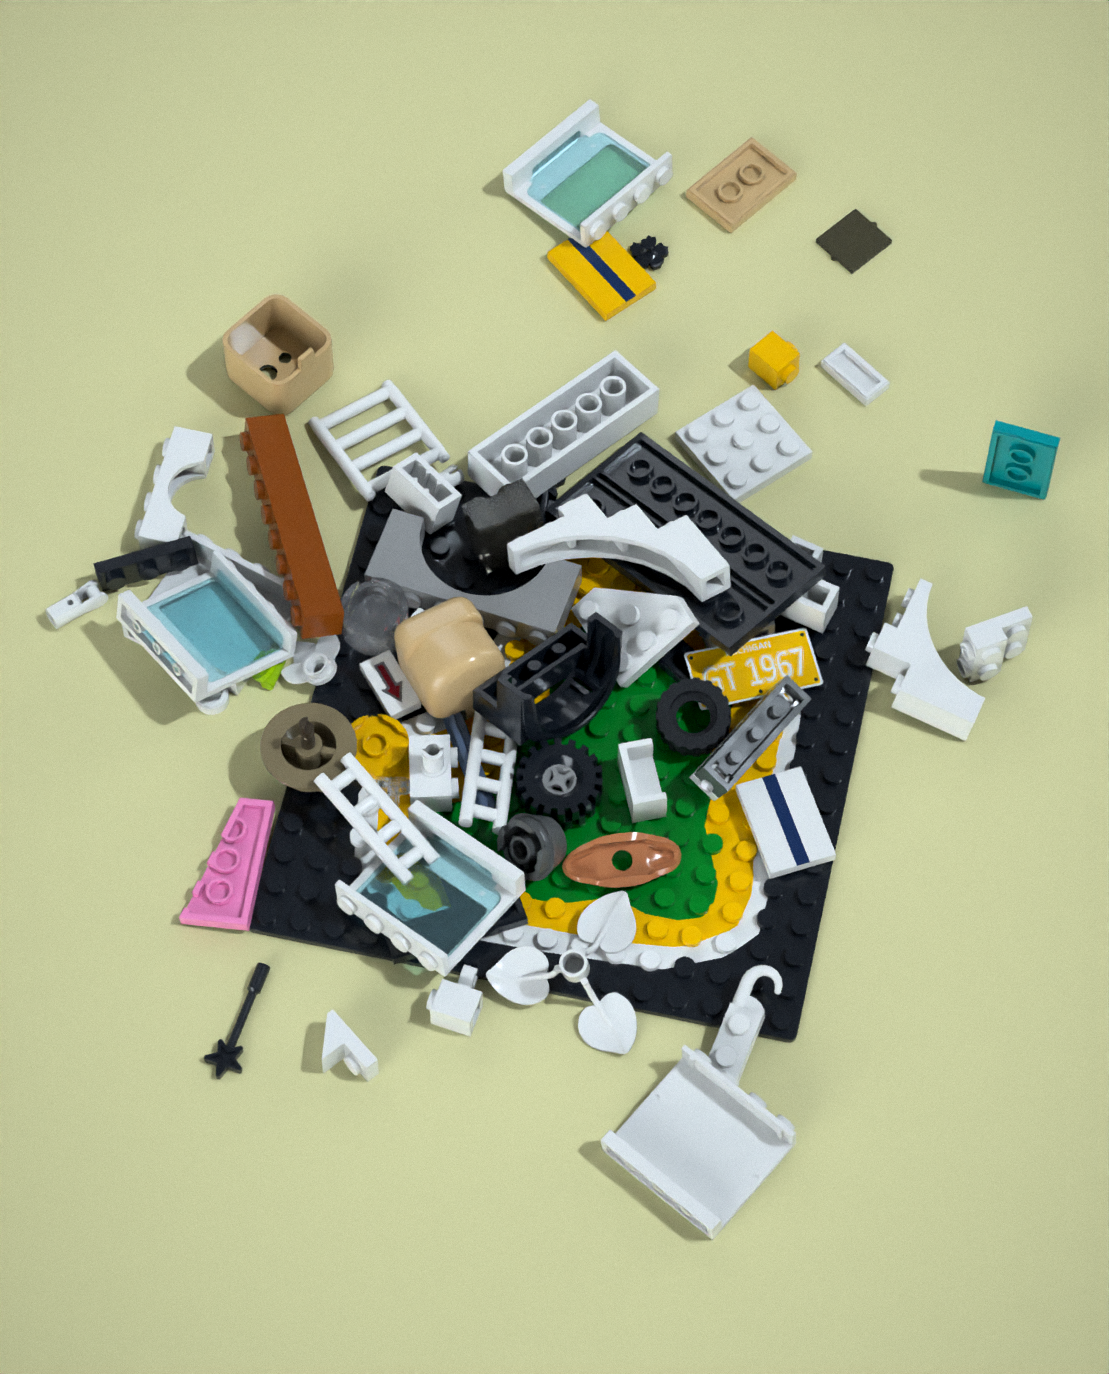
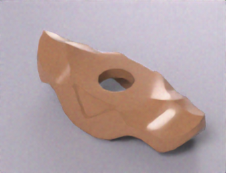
[562,832,681,888]

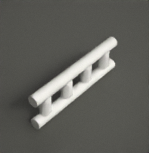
[458,711,518,835]
[314,752,440,886]

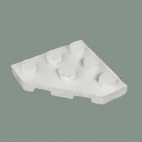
[571,587,699,688]

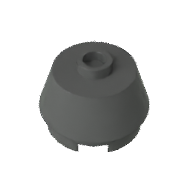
[497,813,567,881]

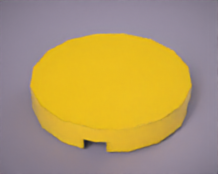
[351,714,409,779]

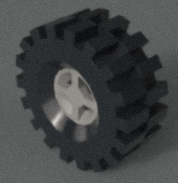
[516,738,603,830]

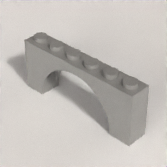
[364,509,582,646]

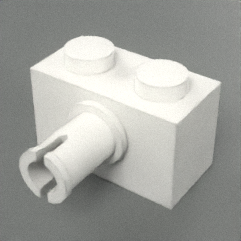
[385,452,464,534]
[409,734,459,812]

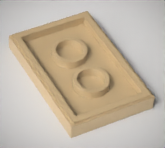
[686,137,797,233]

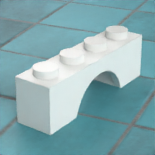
[135,426,215,550]

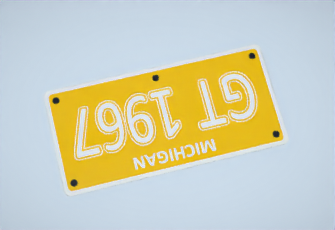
[684,628,823,710]

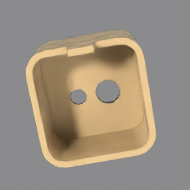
[222,294,334,415]

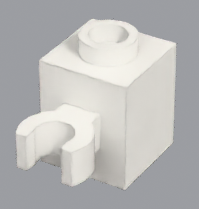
[426,964,483,1037]

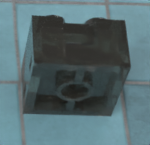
[462,478,543,574]

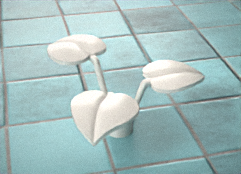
[486,891,637,1054]

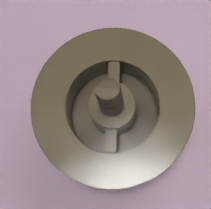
[260,703,357,792]

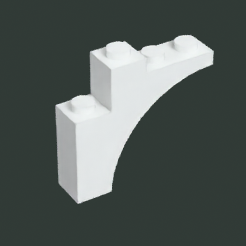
[865,578,985,741]

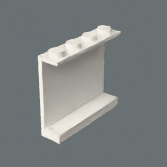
[601,1045,796,1240]

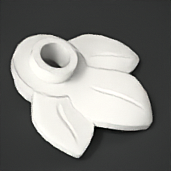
[281,635,340,686]

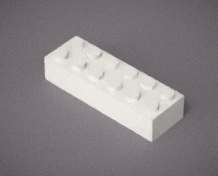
[468,350,659,515]

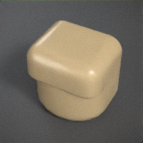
[394,597,506,719]

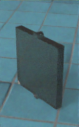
[816,209,892,274]

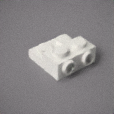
[957,606,1033,683]

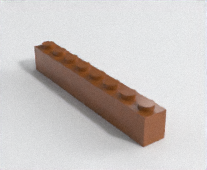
[239,414,344,639]

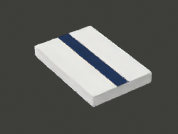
[736,766,836,879]

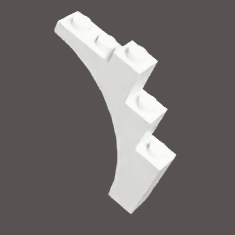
[507,493,731,602]

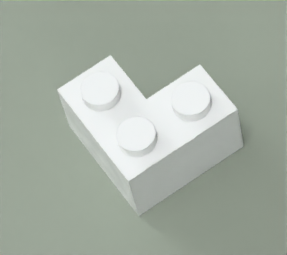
[780,535,840,634]

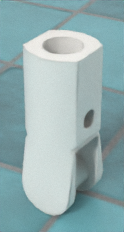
[45,580,108,629]

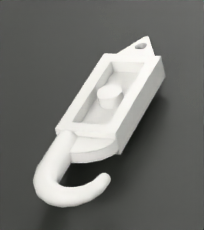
[708,965,783,1082]

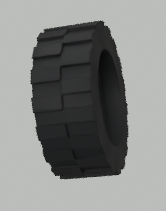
[656,677,731,757]

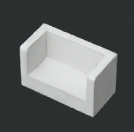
[617,738,667,823]

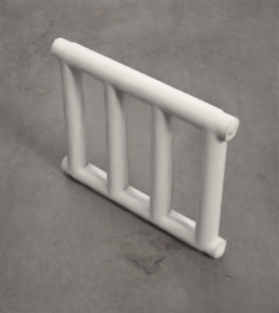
[308,380,450,501]

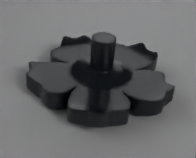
[630,235,669,270]

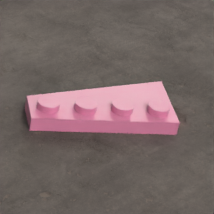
[179,798,275,931]

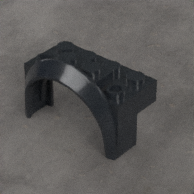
[473,612,623,746]

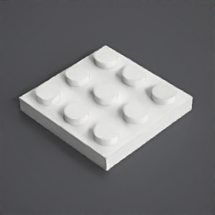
[675,384,812,503]

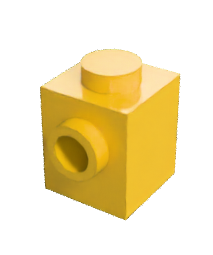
[748,330,800,390]

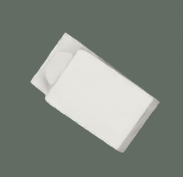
[322,1009,379,1082]

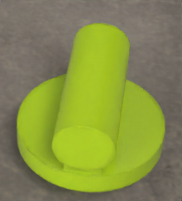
[252,651,286,690]

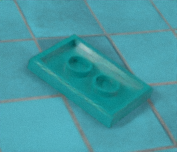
[982,420,1060,500]

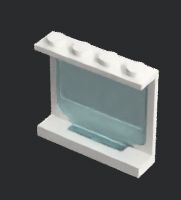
[503,99,673,248]
[116,550,297,703]
[335,799,526,977]

